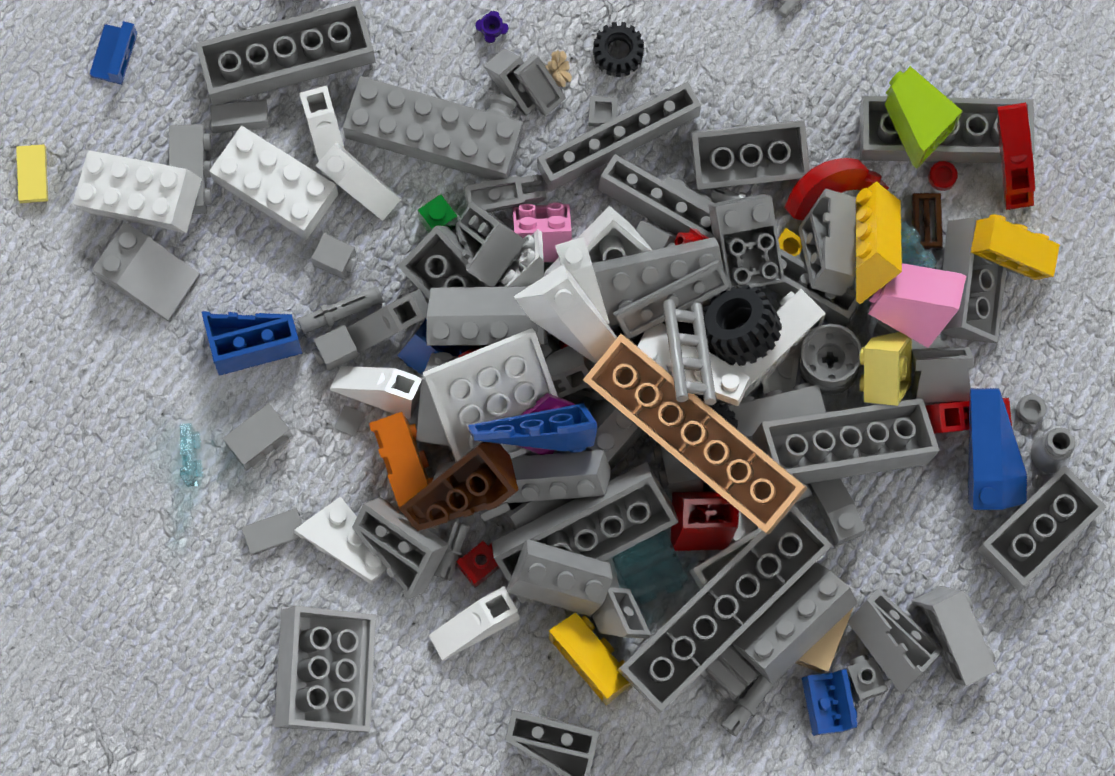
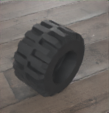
[703,285,782,366]

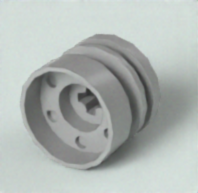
[799,324,861,395]

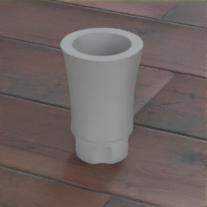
[1031,427,1075,473]

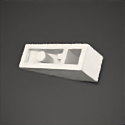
[316,143,402,221]
[555,237,610,324]

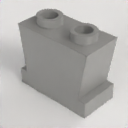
[911,347,974,405]

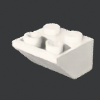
[499,229,544,287]

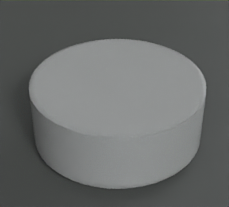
[1016,394,1046,425]

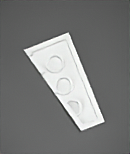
[637,323,750,406]

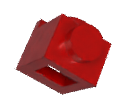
[456,540,500,588]

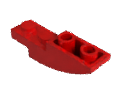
[997,102,1035,210]

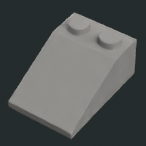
[93,222,200,322]

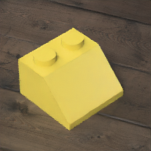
[859,332,912,406]

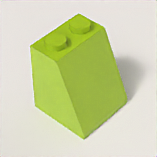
[885,66,963,169]

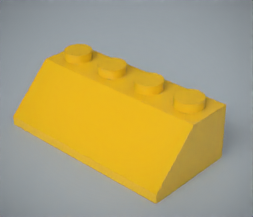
[856,182,902,304]

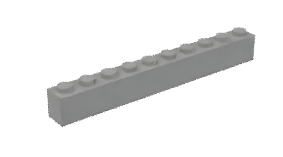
[598,154,859,328]

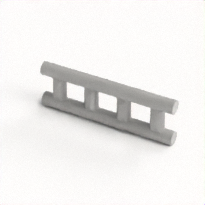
[663,299,717,405]

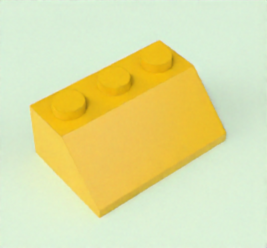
[549,612,631,706]

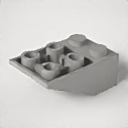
[708,194,785,291]

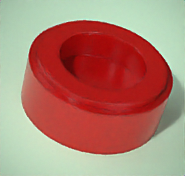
[928,161,958,191]

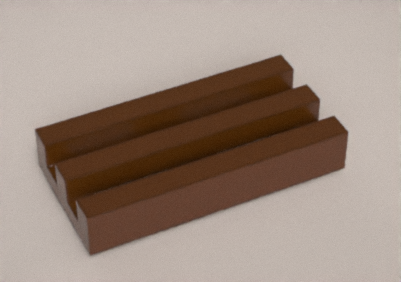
[912,193,943,250]

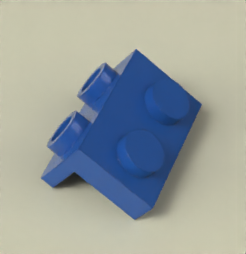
[802,669,858,736]

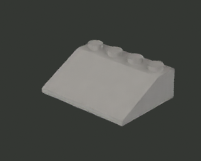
[731,562,857,684]
[274,606,376,732]

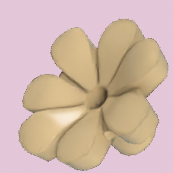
[545,50,572,87]

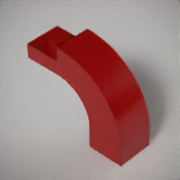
[784,158,889,221]

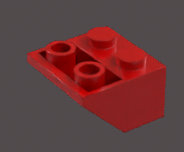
[670,491,739,551]

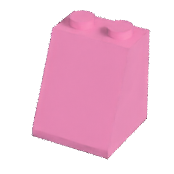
[868,263,966,348]

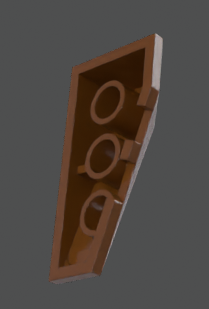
[399,442,519,531]

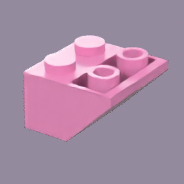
[513,202,572,262]

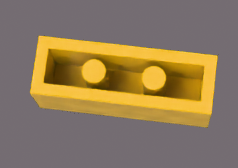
[970,214,1060,280]

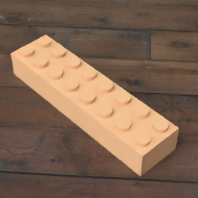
[583,334,807,534]

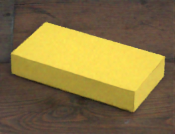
[16,144,48,203]

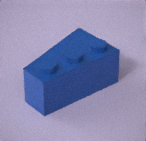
[201,311,303,376]

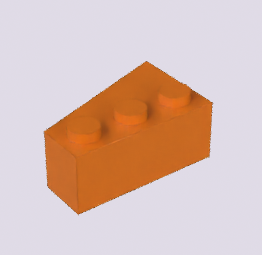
[369,412,433,508]

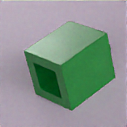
[418,194,458,233]

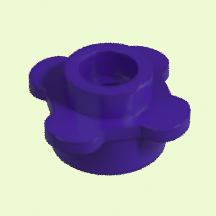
[475,11,509,43]

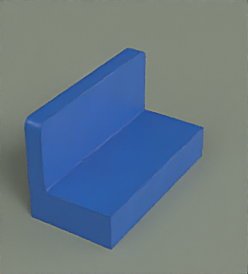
[90,21,138,85]

